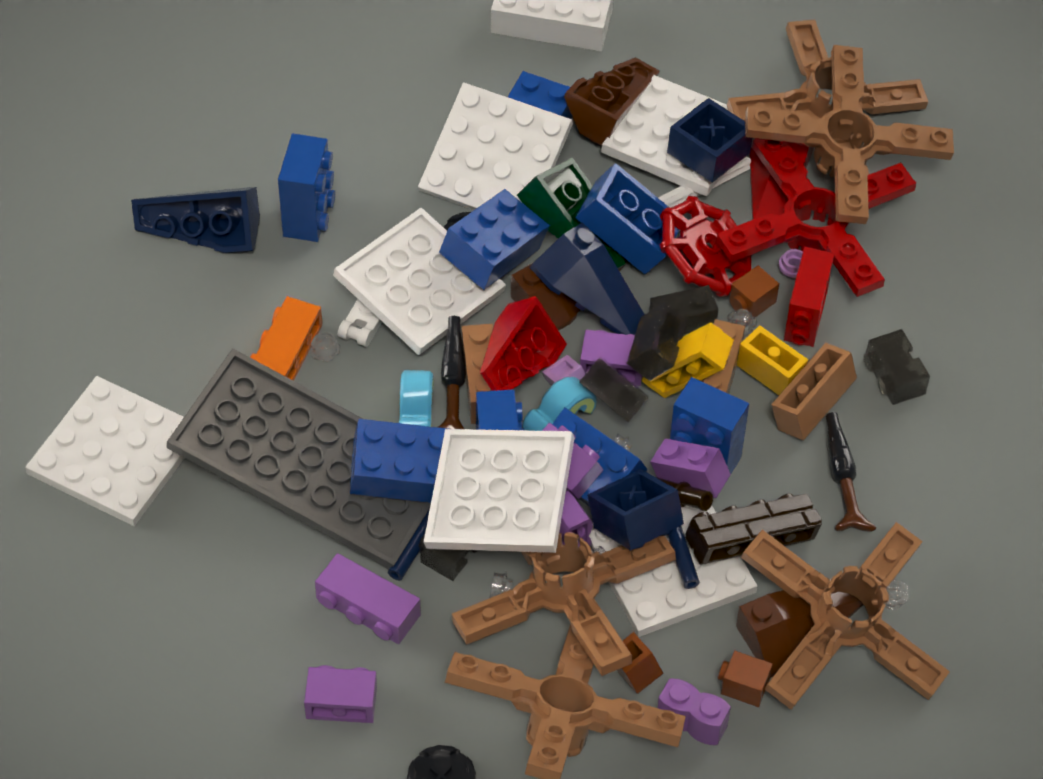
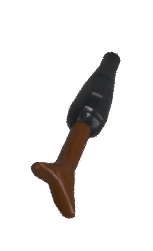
[437,315,466,429]
[826,412,876,532]

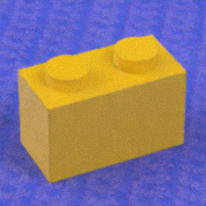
[737,325,809,395]

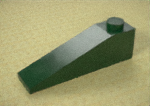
[517,158,625,269]

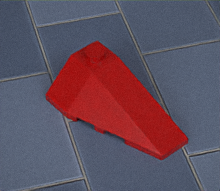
[749,138,814,220]
[480,296,567,391]

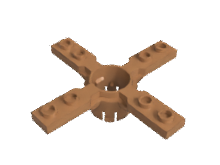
[727,19,928,175]
[745,45,954,224]
[741,522,950,710]
[452,532,676,676]
[445,624,686,779]

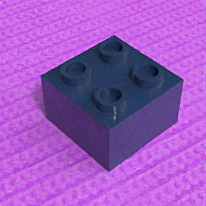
[667,98,753,183]
[587,469,684,551]

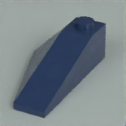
[131,187,260,253]
[529,222,653,337]

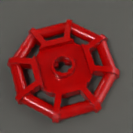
[659,196,752,297]

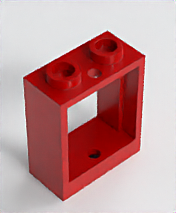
[784,247,835,347]

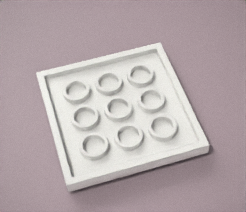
[601,75,728,196]
[418,82,573,210]
[333,208,506,355]
[25,376,185,527]
[424,429,575,553]
[589,506,757,637]

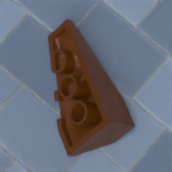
[564,57,660,145]
[511,256,627,331]
[736,578,864,678]

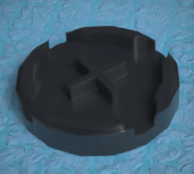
[407,745,476,779]

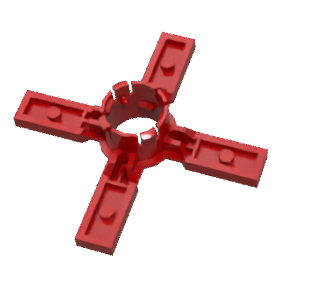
[716,138,916,297]

